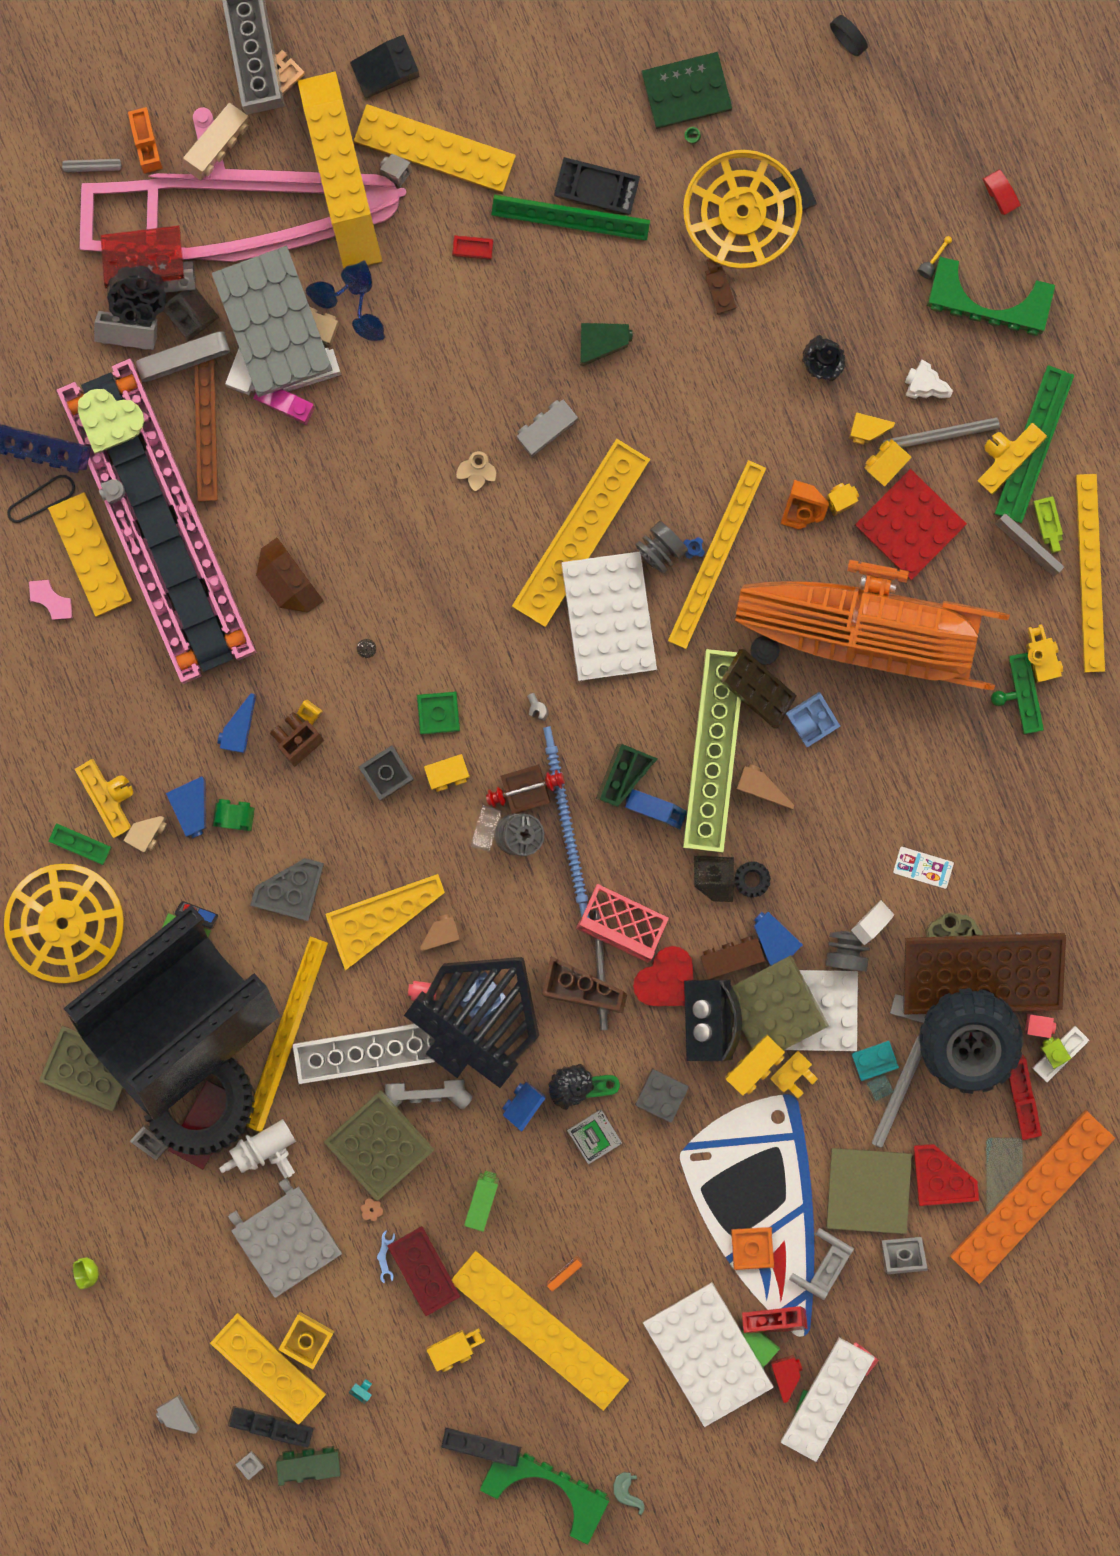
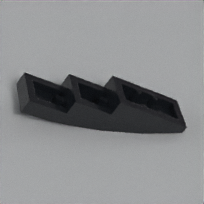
[228,1406,314,1448]

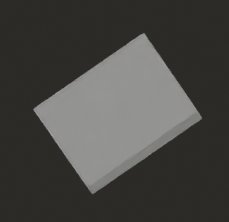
[882,1237,927,1274]

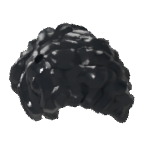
[802,335,845,381]
[548,1064,593,1110]

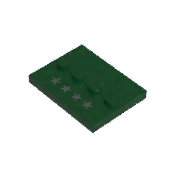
[641,52,732,129]

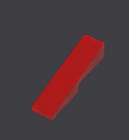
[1008,1054,1042,1140]

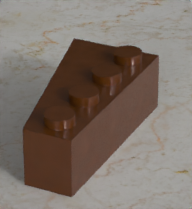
[542,956,627,1014]

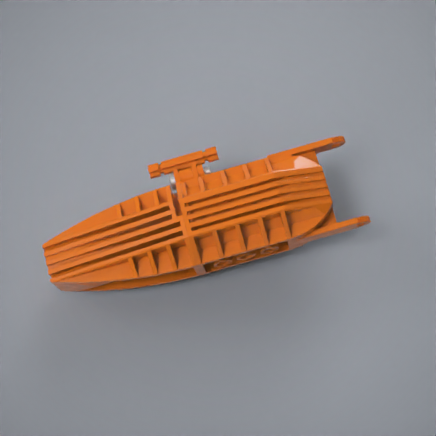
[735,560,1010,690]

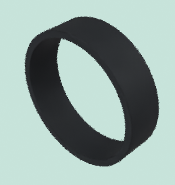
[830,15,868,56]

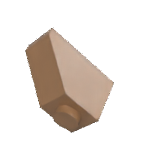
[421,914,460,951]

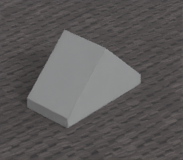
[130,1125,168,1160]

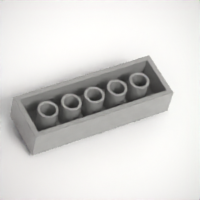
[222,0,285,115]

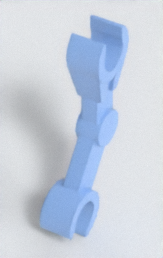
[377,1230,395,1283]

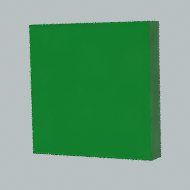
[417,692,460,735]

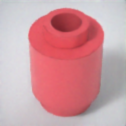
[408,981,437,1001]

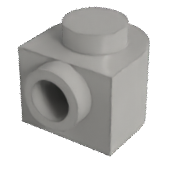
[99,479,126,504]

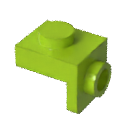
[1039,1036,1071,1069]

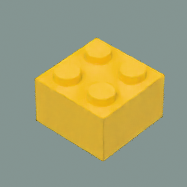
[278,1312,334,1369]

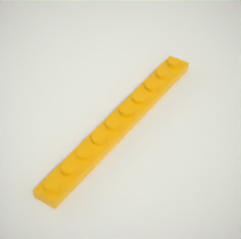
[668,460,766,649]
[1076,474,1105,673]
[246,936,328,1132]

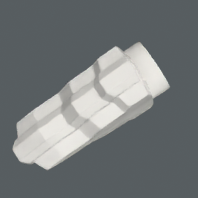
[905,360,953,399]

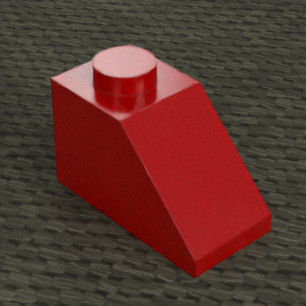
[771,1355,803,1403]

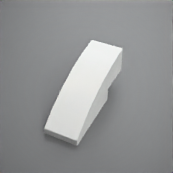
[851,900,894,945]

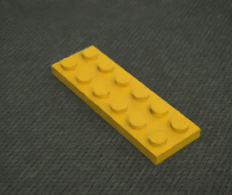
[48,492,132,617]
[210,1313,326,1425]

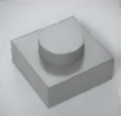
[236,1451,264,1480]

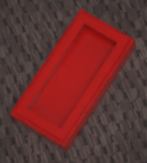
[452,235,494,260]

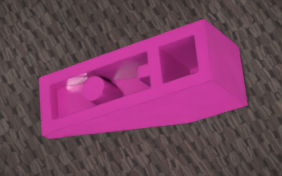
[253,389,315,425]

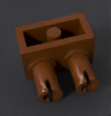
[270,712,324,767]

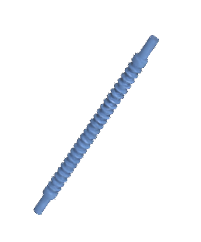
[543,726,590,919]

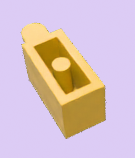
[1026,624,1063,683]
[426,1328,485,1372]

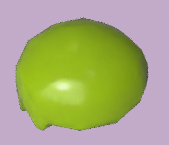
[73,1257,99,1289]

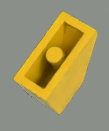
[849,413,895,445]

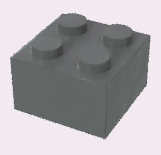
[359,745,414,801]
[635,1068,689,1123]

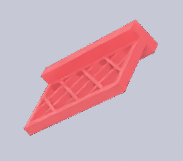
[576,884,669,963]

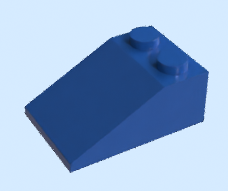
[502,1082,545,1131]

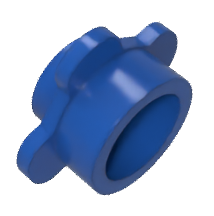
[684,537,705,559]

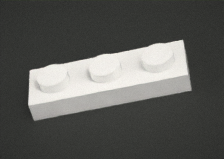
[1032,1026,1089,1082]

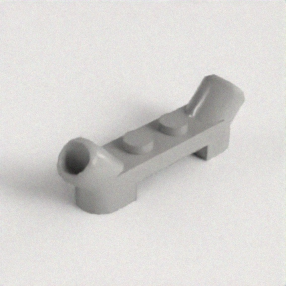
[385,1079,472,1109]

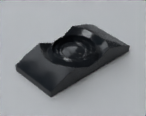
[554,157,640,215]

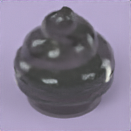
[357,639,377,659]

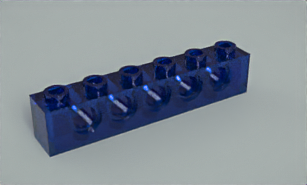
[0,424,91,473]

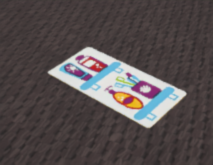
[893,847,954,889]

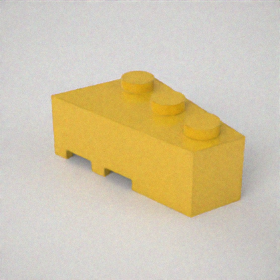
[725,1035,785,1096]

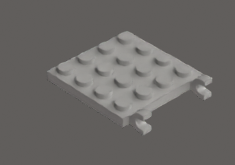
[228,1178,342,1298]

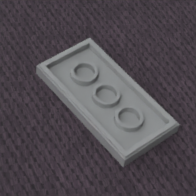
[995,514,1064,577]

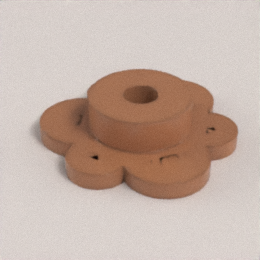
[360,1198,383,1221]

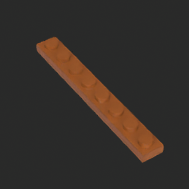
[194,358,218,502]

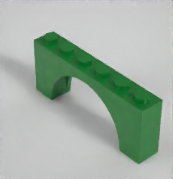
[927,257,1055,336]
[480,1452,609,1545]

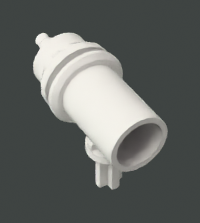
[219,1119,296,1178]

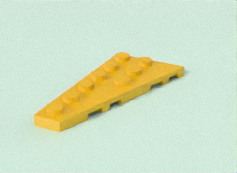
[325,874,445,971]

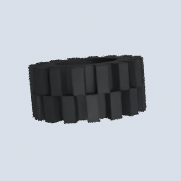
[734,862,771,898]

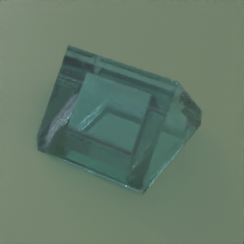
[866,1075,893,1101]

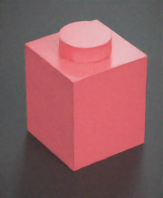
[1024,1014,1056,1038]

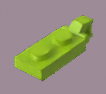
[1033,496,1063,553]

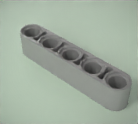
[136,332,230,382]

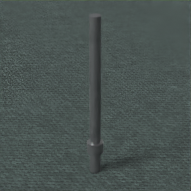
[593,910,609,1030]

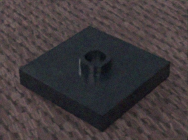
[765,168,817,219]

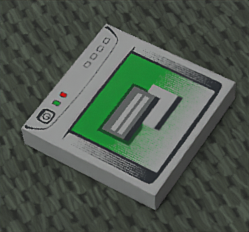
[567,1109,622,1164]

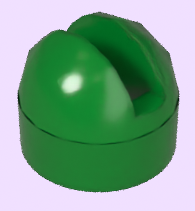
[684,127,701,144]

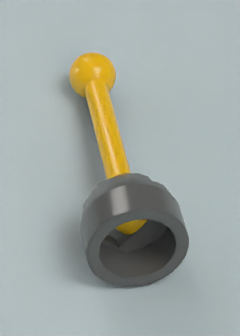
[917,236,952,279]

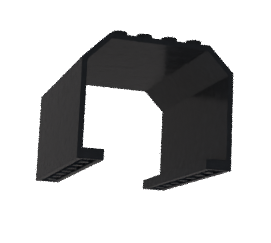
[63,905,280,1121]

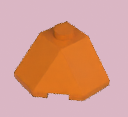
[780,480,829,529]

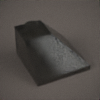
[694,856,734,902]

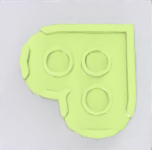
[78,389,145,454]

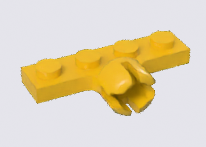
[977,423,1047,495]
[75,759,133,838]

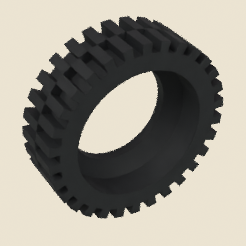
[144,1057,255,1155]

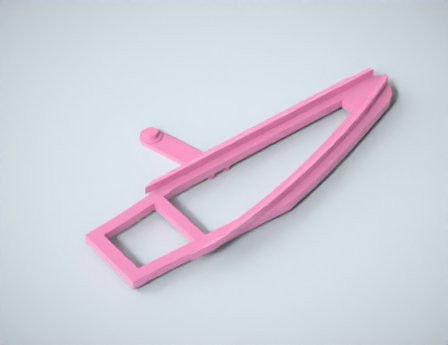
[80,107,406,263]

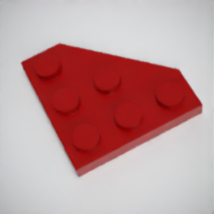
[913,1144,979,1206]

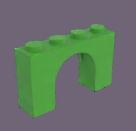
[464,1170,499,1232]

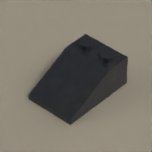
[350,35,420,99]

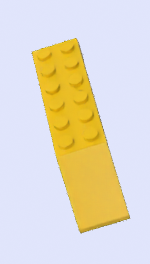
[298,71,383,271]

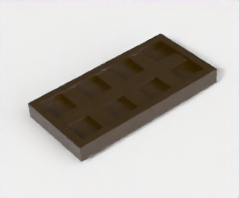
[721,649,797,728]

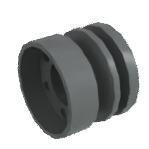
[635,521,688,574]
[494,814,545,856]
[825,931,871,972]

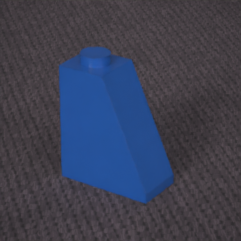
[166,776,206,839]
[625,789,687,830]
[753,912,803,966]

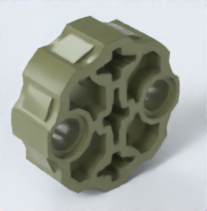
[925,912,983,937]

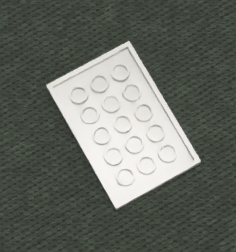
[561,552,657,681]
[643,1282,774,1427]

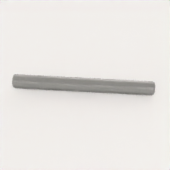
[883,418,1000,448]
[872,1035,922,1147]

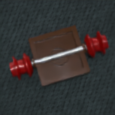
[486,764,565,814]

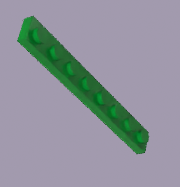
[491,194,650,241]

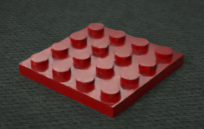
[854,468,967,581]

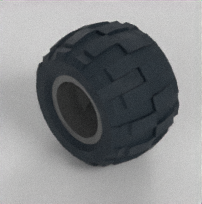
[919,988,1024,1094]

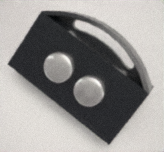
[684,979,742,1061]

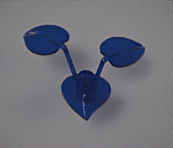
[305,260,385,341]

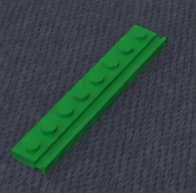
[994,365,1074,524]

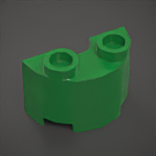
[212,799,255,831]

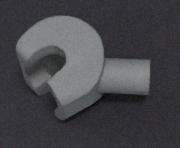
[527,693,549,721]

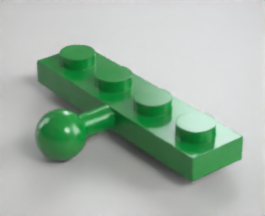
[991,652,1044,734]

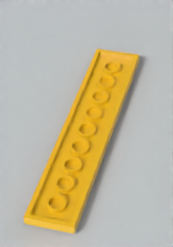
[512,439,650,628]
[451,1250,629,1411]

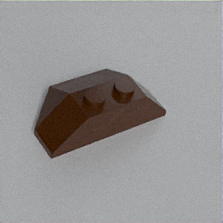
[256,537,324,613]

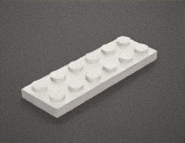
[781,1337,875,1462]

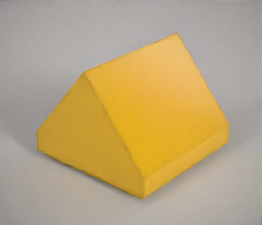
[296,700,323,725]

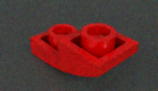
[983,169,1021,215]

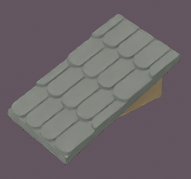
[212,246,333,398]

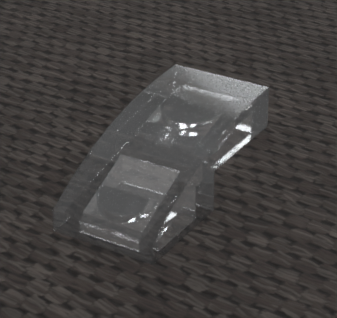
[470,805,501,852]

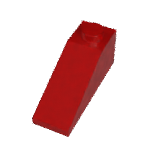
[742,1306,808,1333]

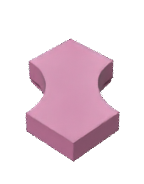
[29,580,73,620]

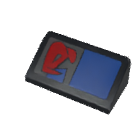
[175,901,218,929]

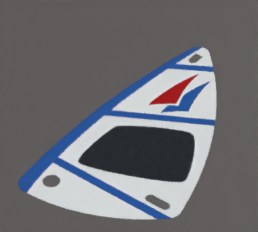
[680,1094,814,1337]

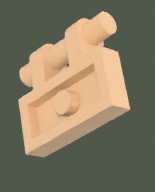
[275,50,305,95]

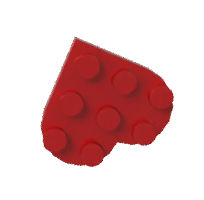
[633,946,693,1006]

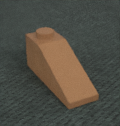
[736,764,794,810]

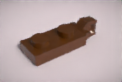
[705,259,736,315]

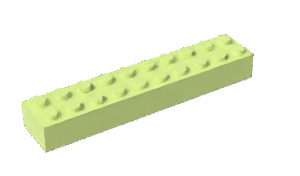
[683,649,741,853]

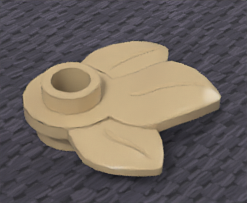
[456,451,496,491]

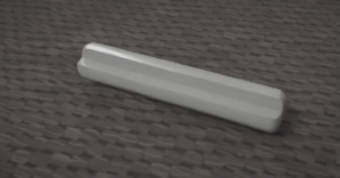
[62,159,121,172]

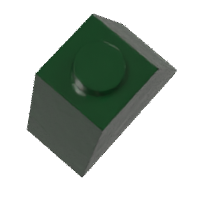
[580,323,633,366]

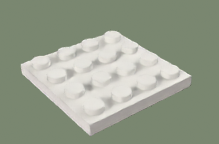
[785,970,858,1051]

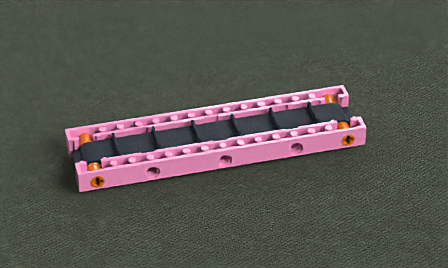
[57,359,257,684]

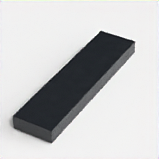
[441,1428,522,1467]

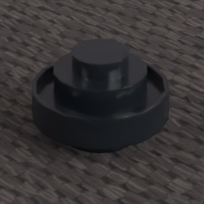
[750,636,780,665]

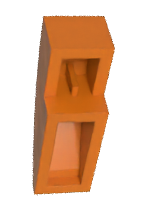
[128,107,163,174]

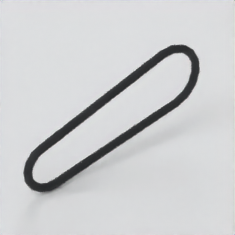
[7,475,75,523]

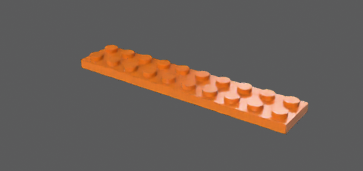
[950,1110,1115,1284]

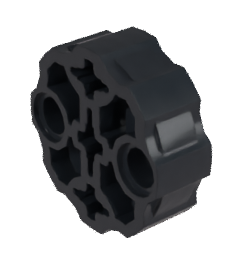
[107,265,166,325]

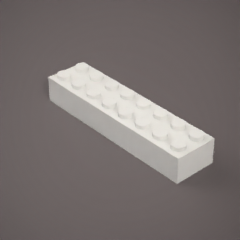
[293,1024,435,1084]

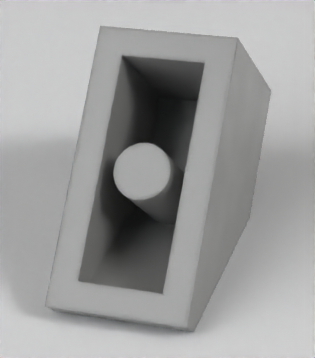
[380,154,412,187]
[156,1394,199,1434]

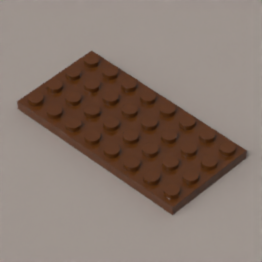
[903,933,1066,1015]

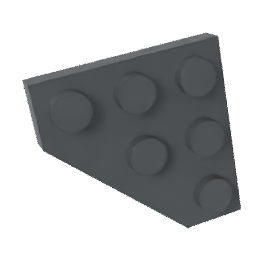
[250,858,324,921]

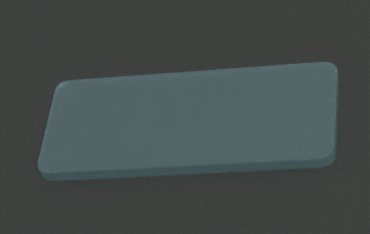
[986,1138,1023,1216]

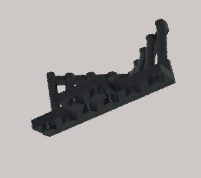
[404,957,539,1088]

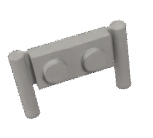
[789,1228,854,1300]

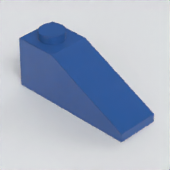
[217,693,256,754]

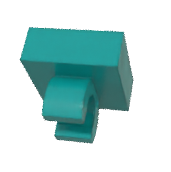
[348,1379,372,1404]

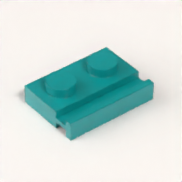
[851,1040,899,1081]

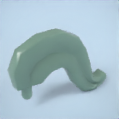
[613,1472,645,1515]

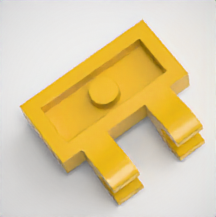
[770,1051,818,1098]

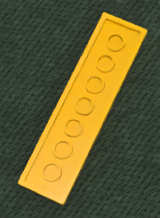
[354,104,516,194]

